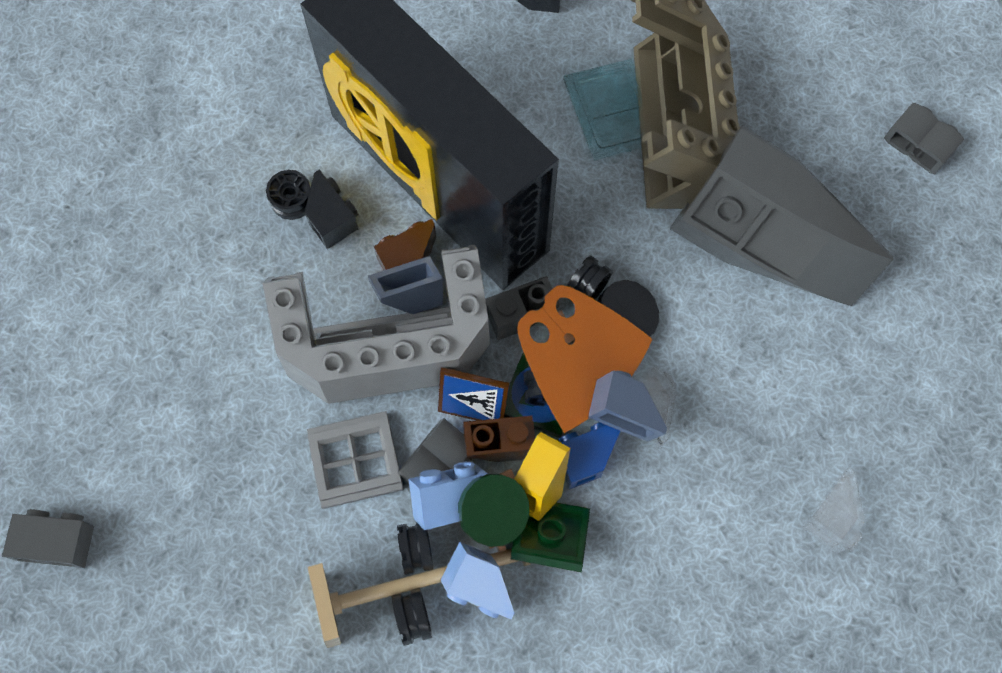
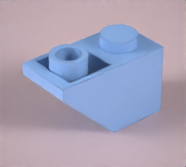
[409,462,488,530]
[441,542,514,619]

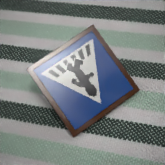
[438,367,509,421]

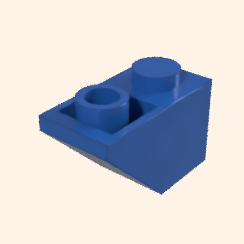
[559,422,620,490]

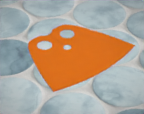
[517,285,652,433]

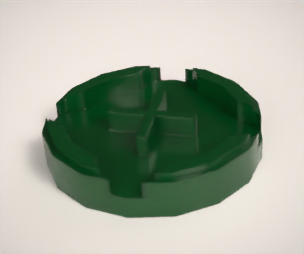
[458,473,529,547]

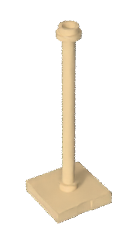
[308,548,531,648]

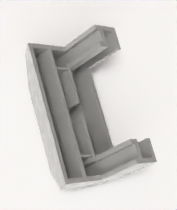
[262,245,490,404]

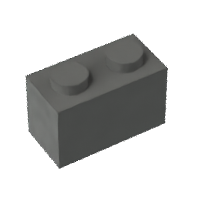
[2,509,94,568]

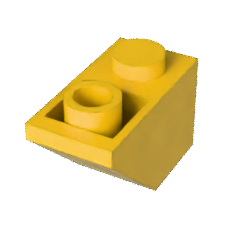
[514,432,571,521]

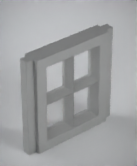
[307,411,403,509]

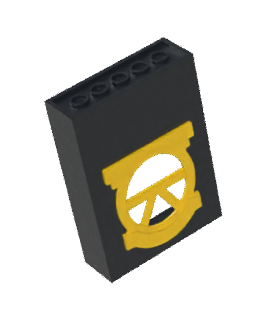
[300,0,558,291]

